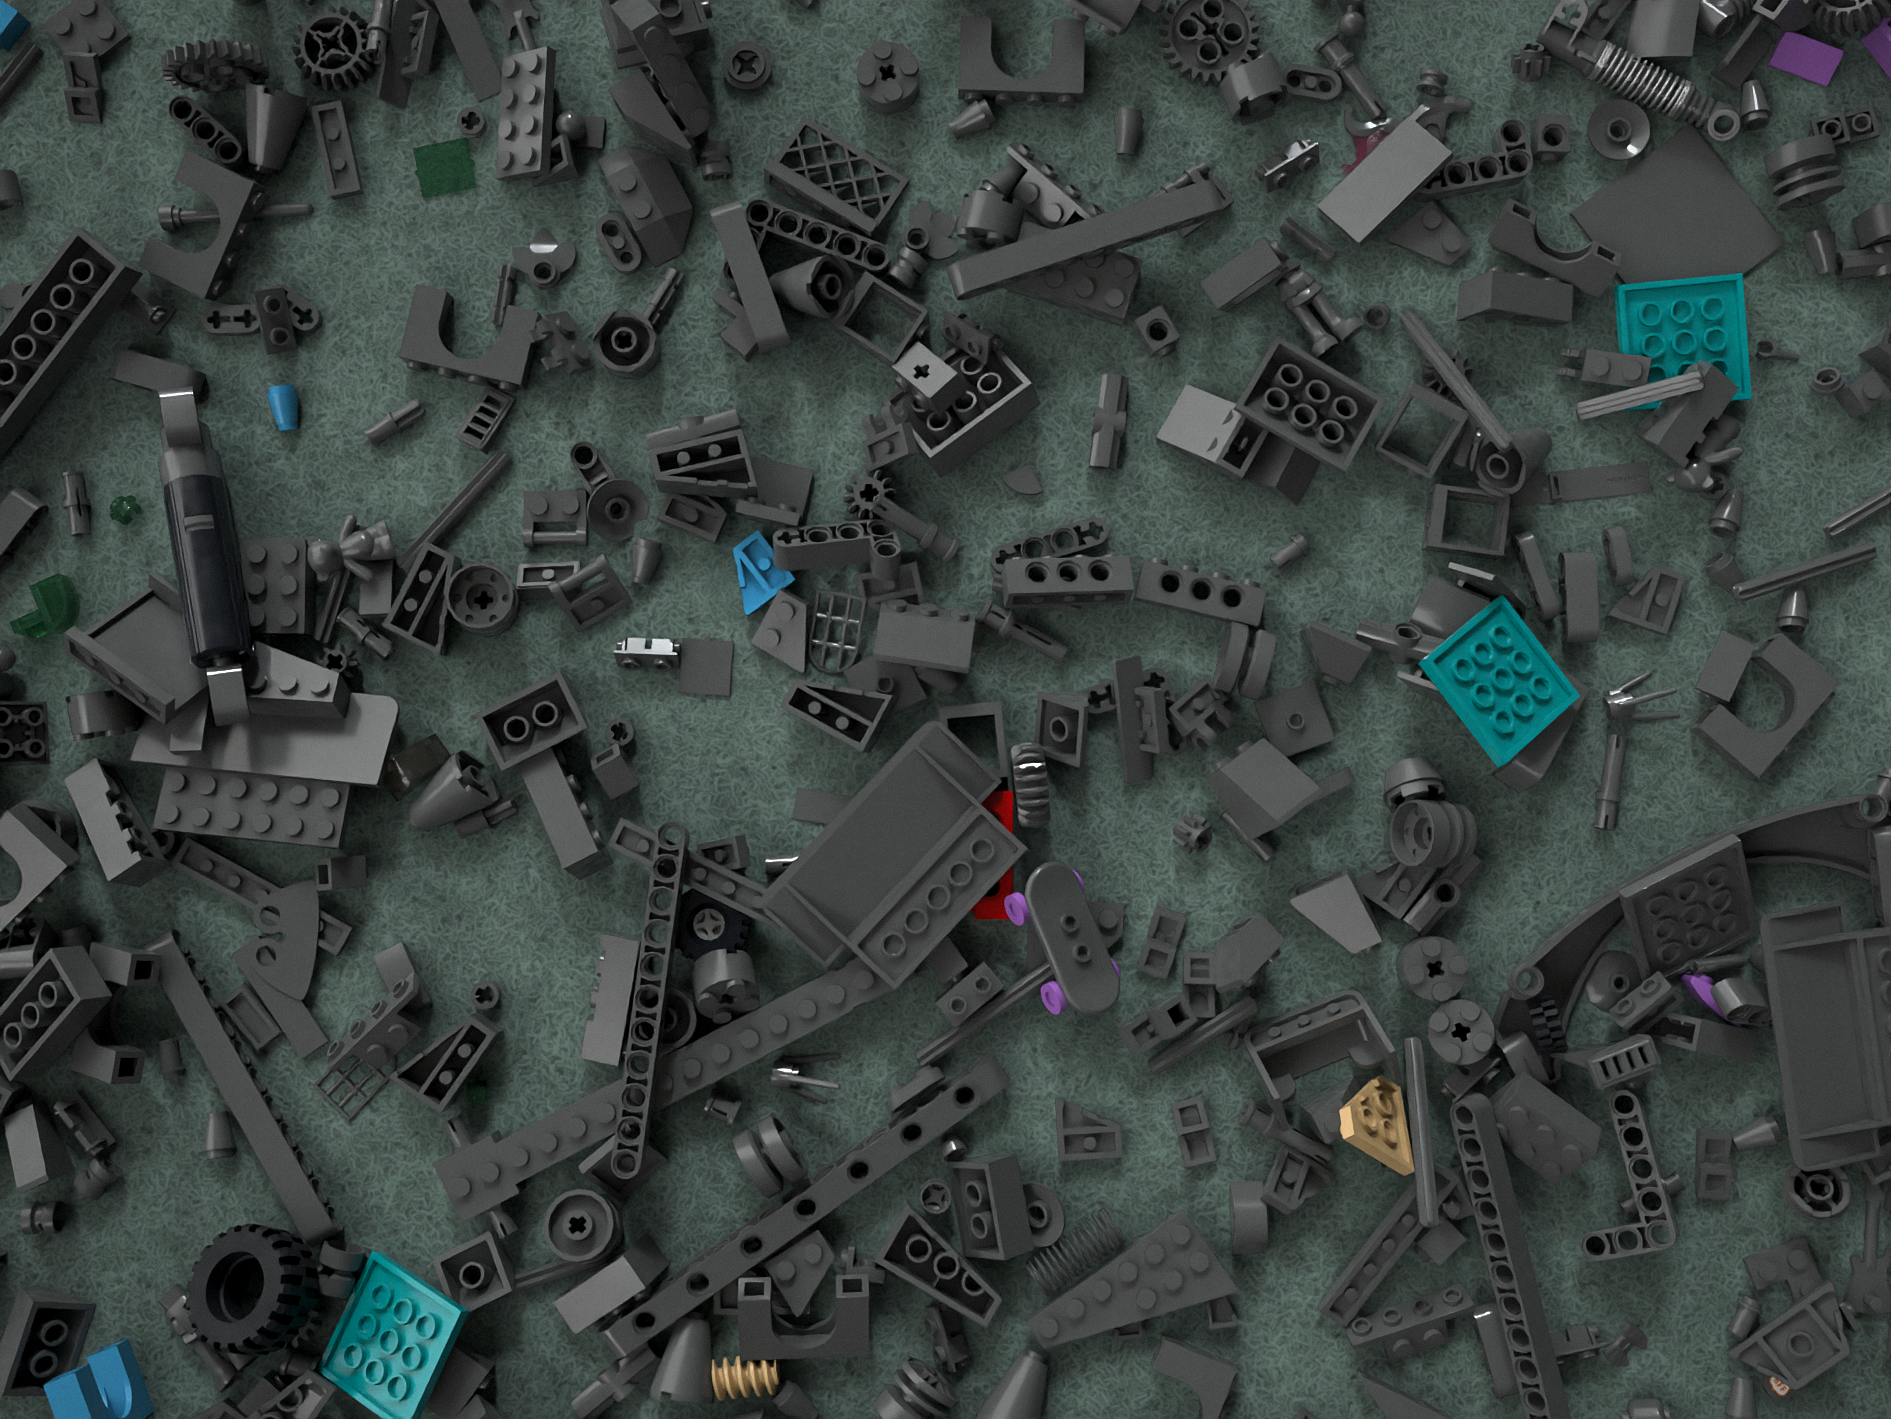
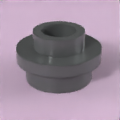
[1811,367,1845,396]

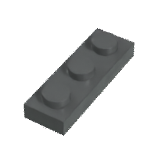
[311,100,364,200]

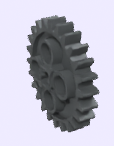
[1159,0,1260,87]
[161,39,271,94]

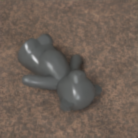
[1666,414,1744,493]
[307,513,397,583]

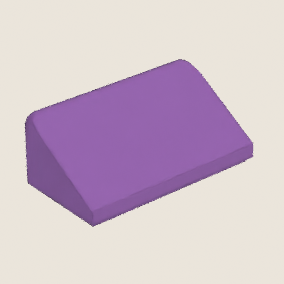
[1768,31,1844,87]

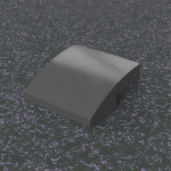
[1626,0,1700,64]
[1409,574,1490,640]

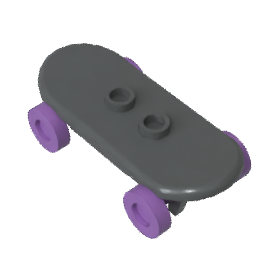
[1004,861,1121,1015]

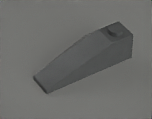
[246,1369,337,1419]

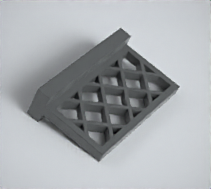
[764,116,909,240]

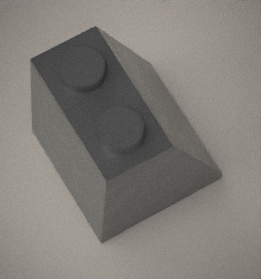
[1206,738,1324,840]

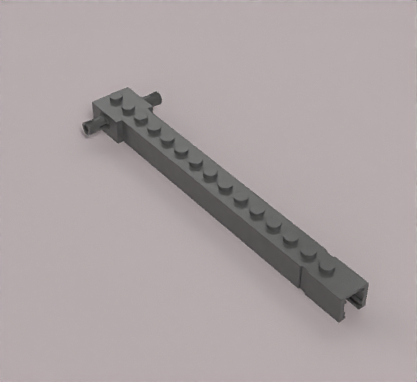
[433,956,918,1239]

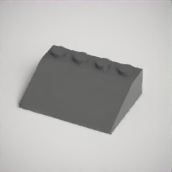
[881,328,1041,478]
[1233,336,1386,475]

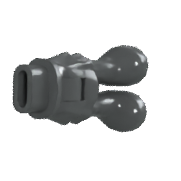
[1272,259,1365,360]
[158,1284,259,1393]

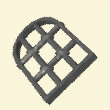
[808,588,867,673]
[313,1055,397,1121]

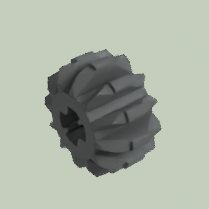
[843,468,896,520]

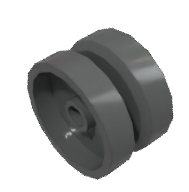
[1212,621,1276,700]
[733,1113,808,1199]
[543,1189,623,1265]

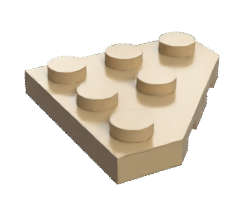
[1339,1075,1415,1176]

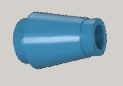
[266,385,299,431]

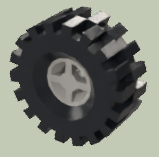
[675,888,751,962]

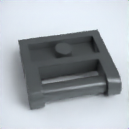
[523,490,588,548]
[548,554,632,633]

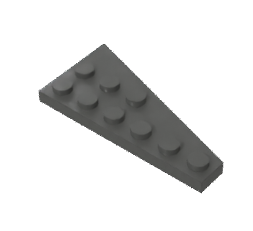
[1025,1209,1240,1349]

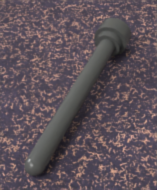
[158,203,314,231]

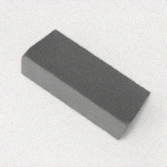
[516,561,582,601]

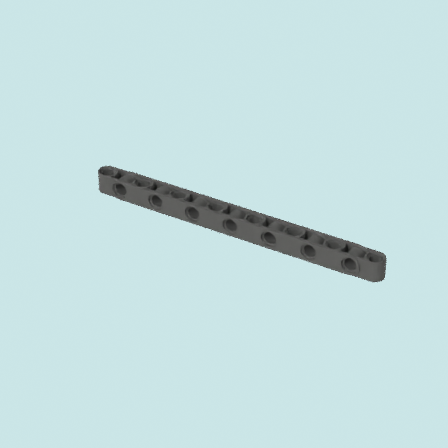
[598,1053,1011,1359]

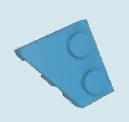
[733,530,796,617]

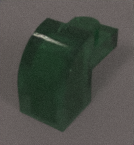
[9,574,80,638]

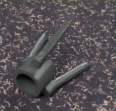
[1602,671,1680,724]
[771,1053,841,1104]

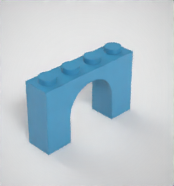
[43,1339,155,1419]

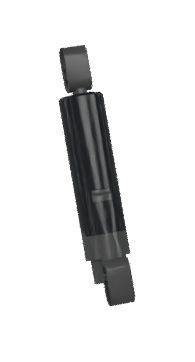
[158,386,254,727]

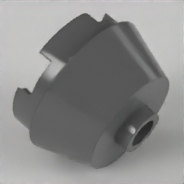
[1383,758,1446,813]
[1783,1164,1851,1222]

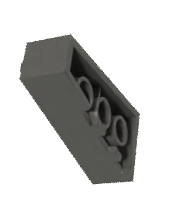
[517,746,614,880]
[64,758,171,888]
[580,930,650,1066]
[874,1200,1003,1328]

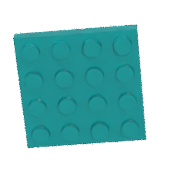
[1614,273,1752,412]
[1418,594,1580,768]
[316,1251,469,1419]

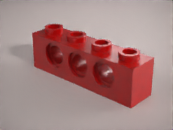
[969,791,1013,919]

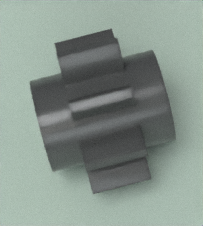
[1510,42,1551,82]
[318,643,361,679]
[1173,813,1212,854]

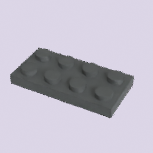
[496,46,556,181]

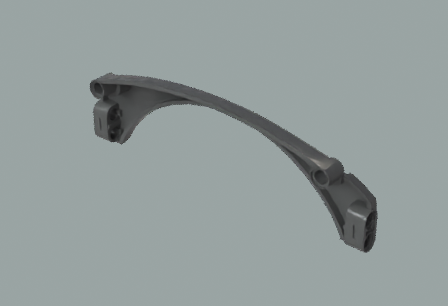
[1493,793,1891,1087]

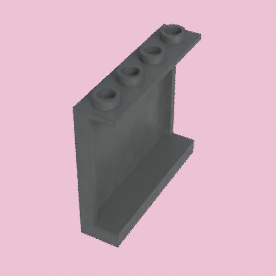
[64,571,248,725]

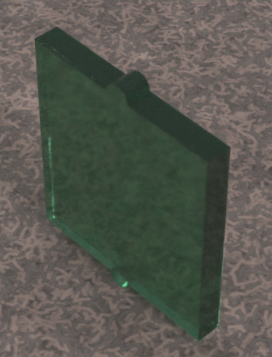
[413,138,477,198]

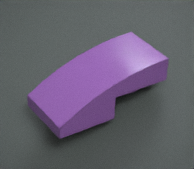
[1680,973,1742,1027]

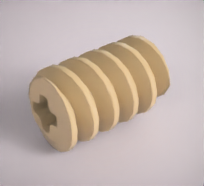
[712,1356,780,1401]

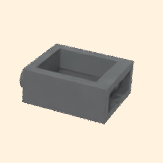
[1200,237,1290,312]
[831,271,931,368]
[1374,379,1470,480]
[1421,484,1514,560]
[938,701,1009,784]

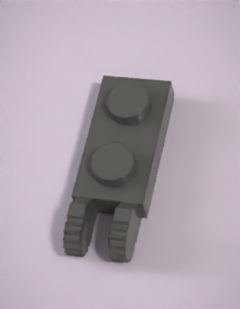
[1556,348,1653,388]

